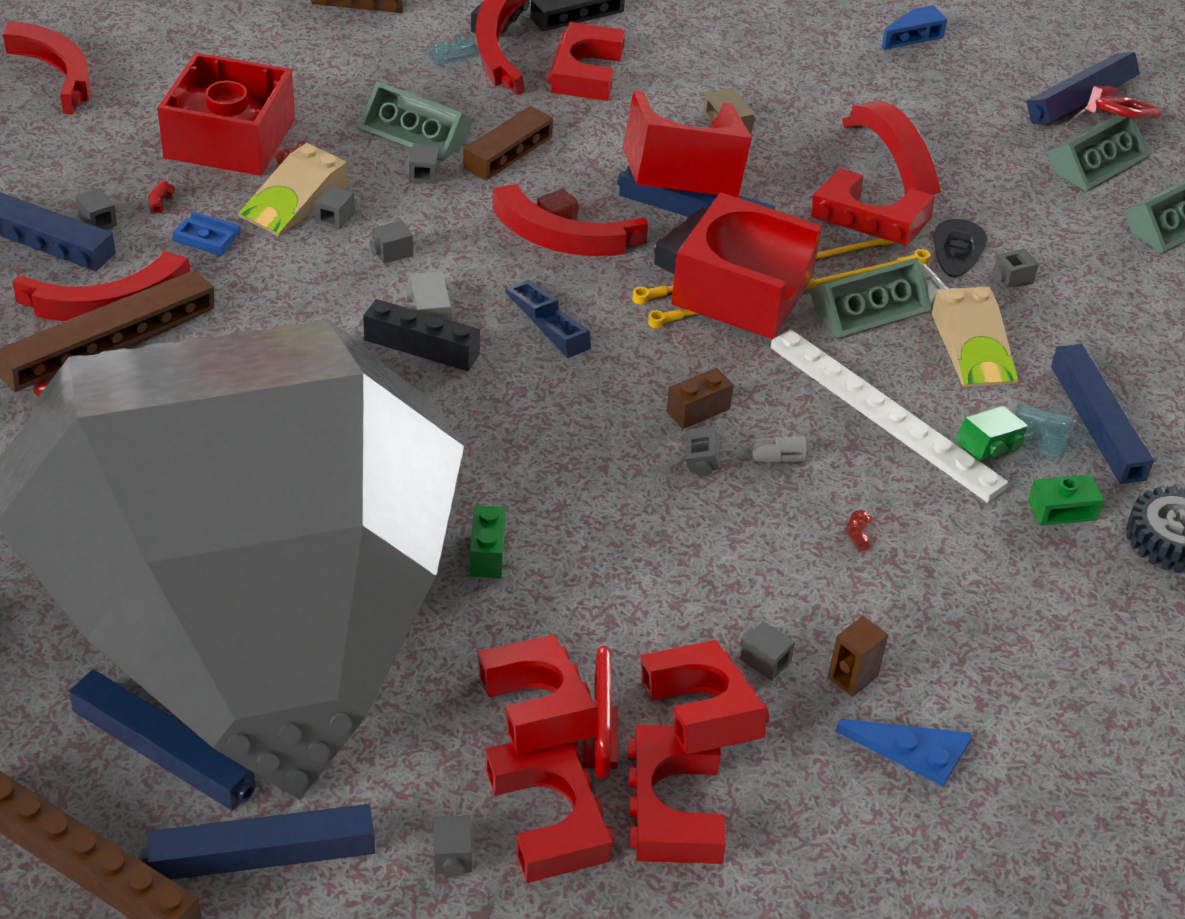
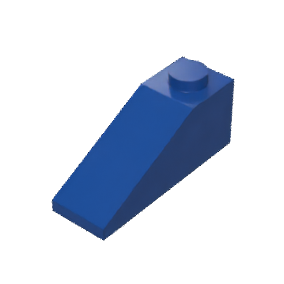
[881,5,947,50]

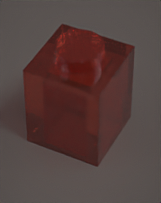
[537,188,579,221]

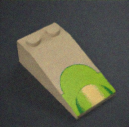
[238,143,348,236]
[932,287,1018,387]

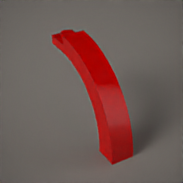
[476,0,528,95]
[3,21,91,115]
[842,101,941,195]
[492,184,648,256]
[12,251,190,321]

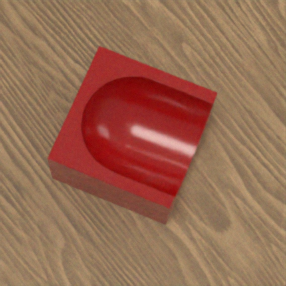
[157,52,295,176]
[622,90,752,197]
[671,192,822,340]

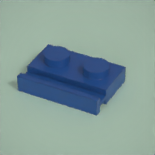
[173,211,241,256]

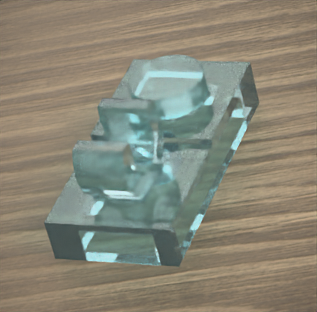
[426,32,479,66]

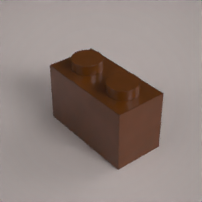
[666,367,734,429]
[827,616,889,697]

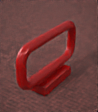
[1086,86,1162,119]
[583,646,618,780]

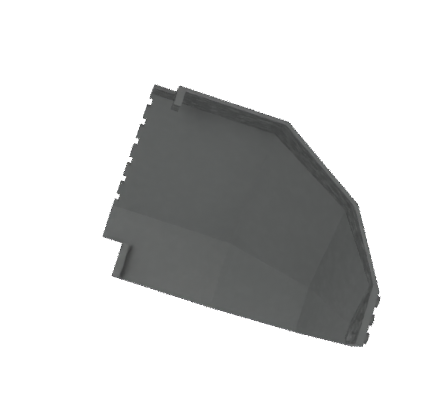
[0,319,464,800]

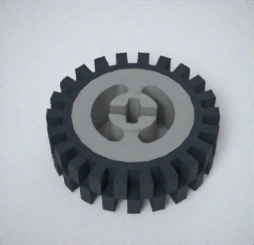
[1126,486,1185,573]

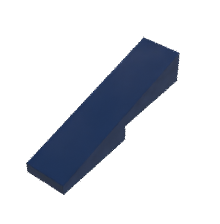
[506,280,591,358]

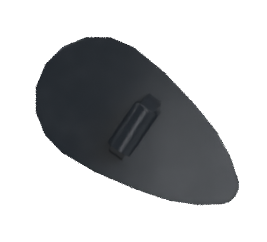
[934,219,987,278]

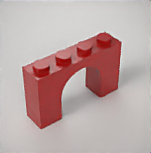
[548,22,625,101]
[811,168,935,246]
[477,635,597,755]
[640,640,769,755]
[627,724,726,864]
[485,742,615,883]

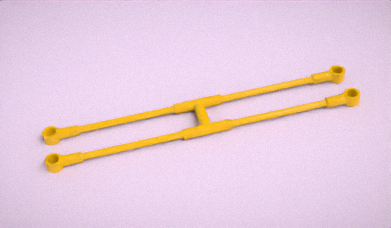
[632,238,930,328]

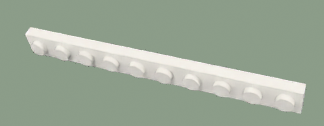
[770,329,1009,503]

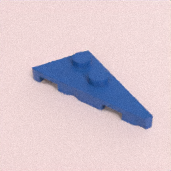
[836,719,973,787]

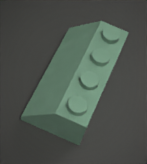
[358,81,473,160]
[1047,115,1150,191]
[1123,179,1185,253]
[809,257,932,338]

